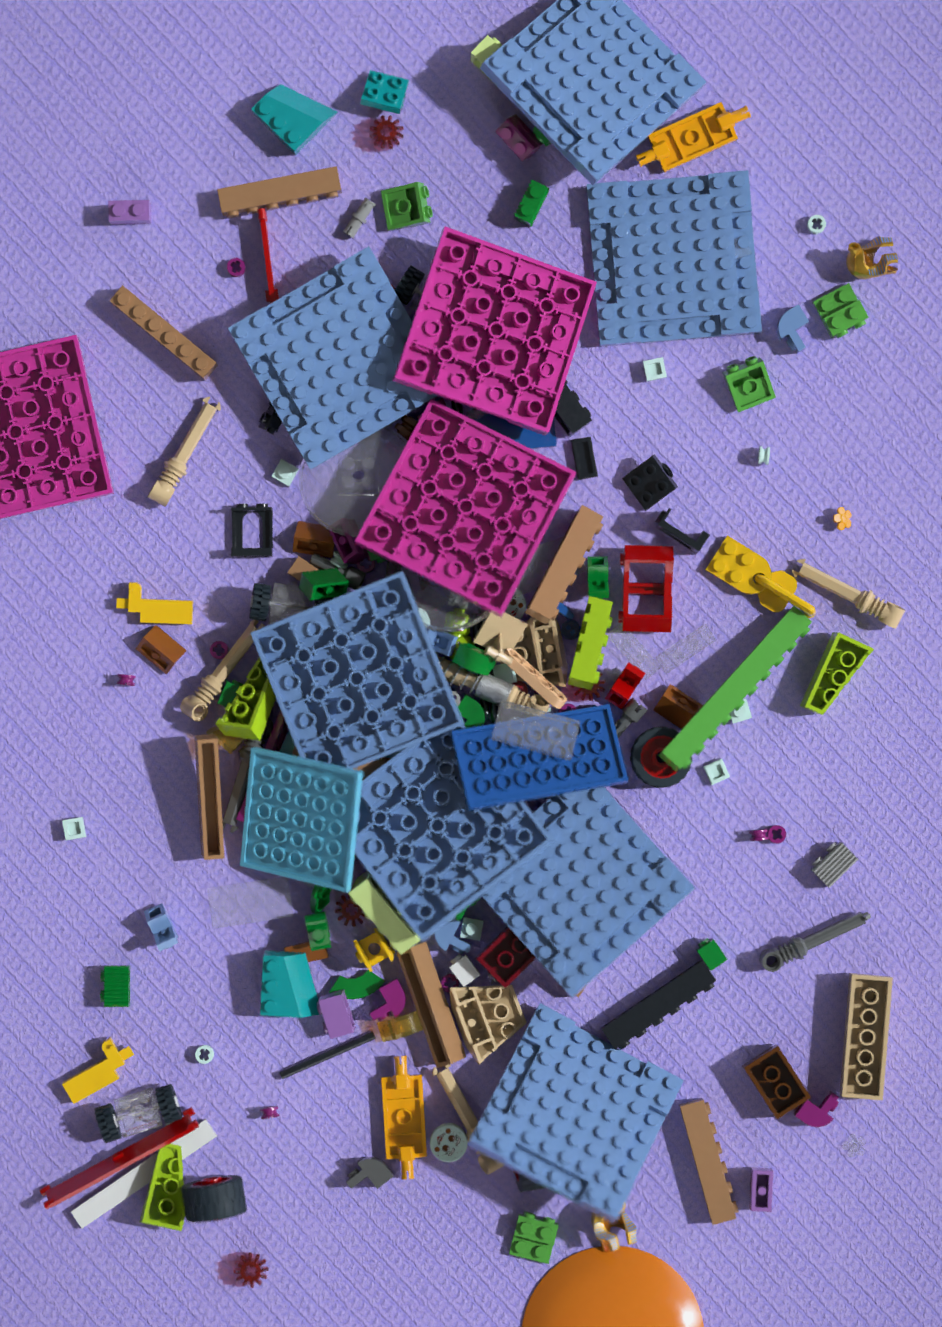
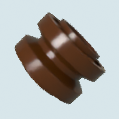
[394,415,418,441]

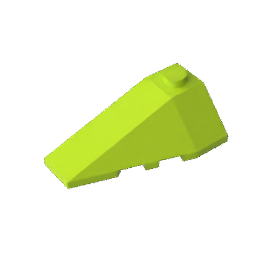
[140,1144,185,1231]

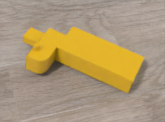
[116,582,193,624]
[62,1037,134,1104]

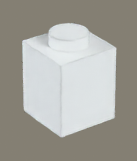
[449,954,480,987]

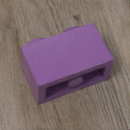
[108,200,152,225]
[317,989,356,1039]
[749,1167,773,1212]

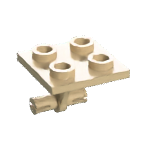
[473,612,528,665]

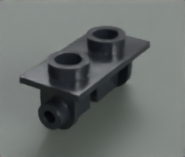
[259,401,282,435]

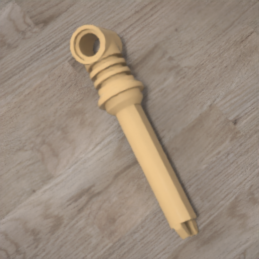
[147,397,221,507]
[792,559,905,629]
[180,620,265,722]
[432,1065,505,1175]

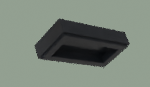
[571,436,598,480]

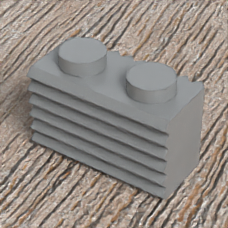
[811,842,858,888]

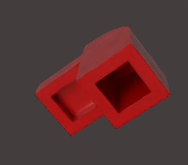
[605,662,646,710]

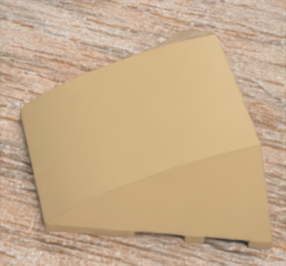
[500,617,568,687]
[449,985,527,1065]

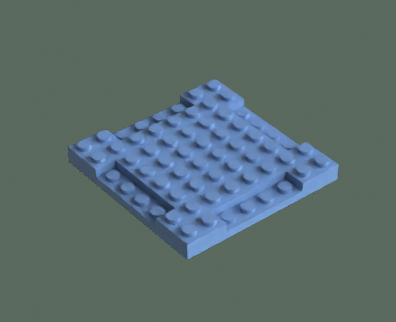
[480,0,706,186]
[587,170,762,347]
[228,246,439,470]
[251,571,465,769]
[355,725,554,942]
[482,787,695,998]
[467,1003,684,1224]

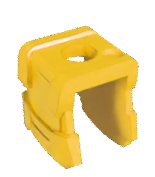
[353,928,395,972]

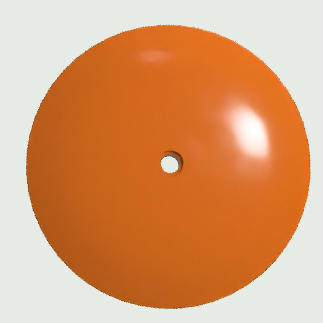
[522,1246,704,1327]

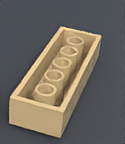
[839,973,893,1100]

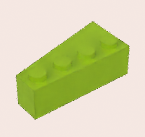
[568,596,613,690]
[800,632,874,715]
[215,657,276,741]

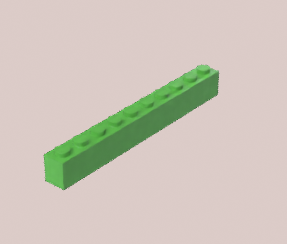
[658,606,812,772]

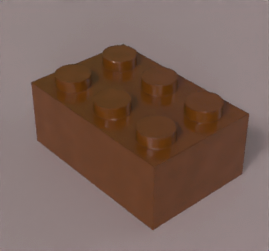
[742,1044,811,1119]

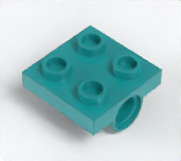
[360,70,409,114]

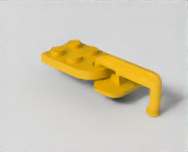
[706,535,816,618]

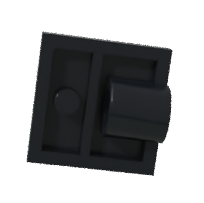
[622,454,678,511]

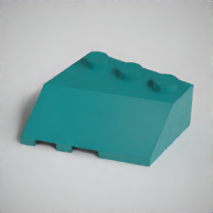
[251,84,338,155]
[260,950,322,1018]

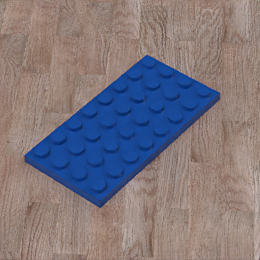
[451,704,628,811]

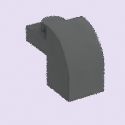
[346,1157,394,1189]

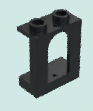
[231,503,273,557]
[655,508,710,554]

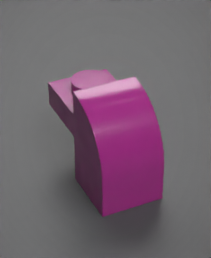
[369,978,406,1021]
[794,1091,839,1127]

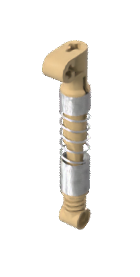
[435,652,550,718]

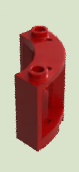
[618,545,674,633]

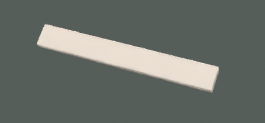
[71,1119,217,1228]

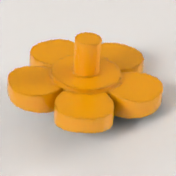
[833,507,851,530]

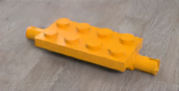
[635,102,751,173]
[381,1055,427,1180]

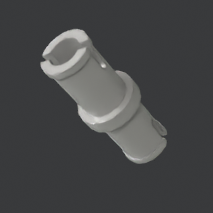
[343,198,376,238]

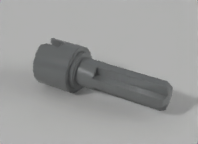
[310,554,366,590]
[615,697,647,738]

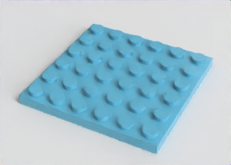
[240,747,363,892]

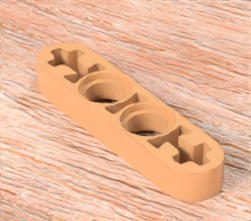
[504,648,567,709]

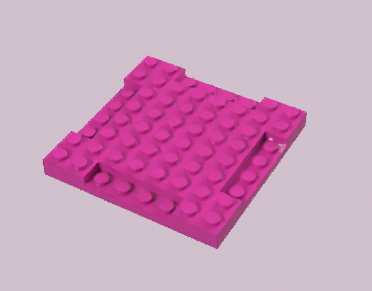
[392,226,597,436]
[0,335,114,519]
[355,399,576,618]

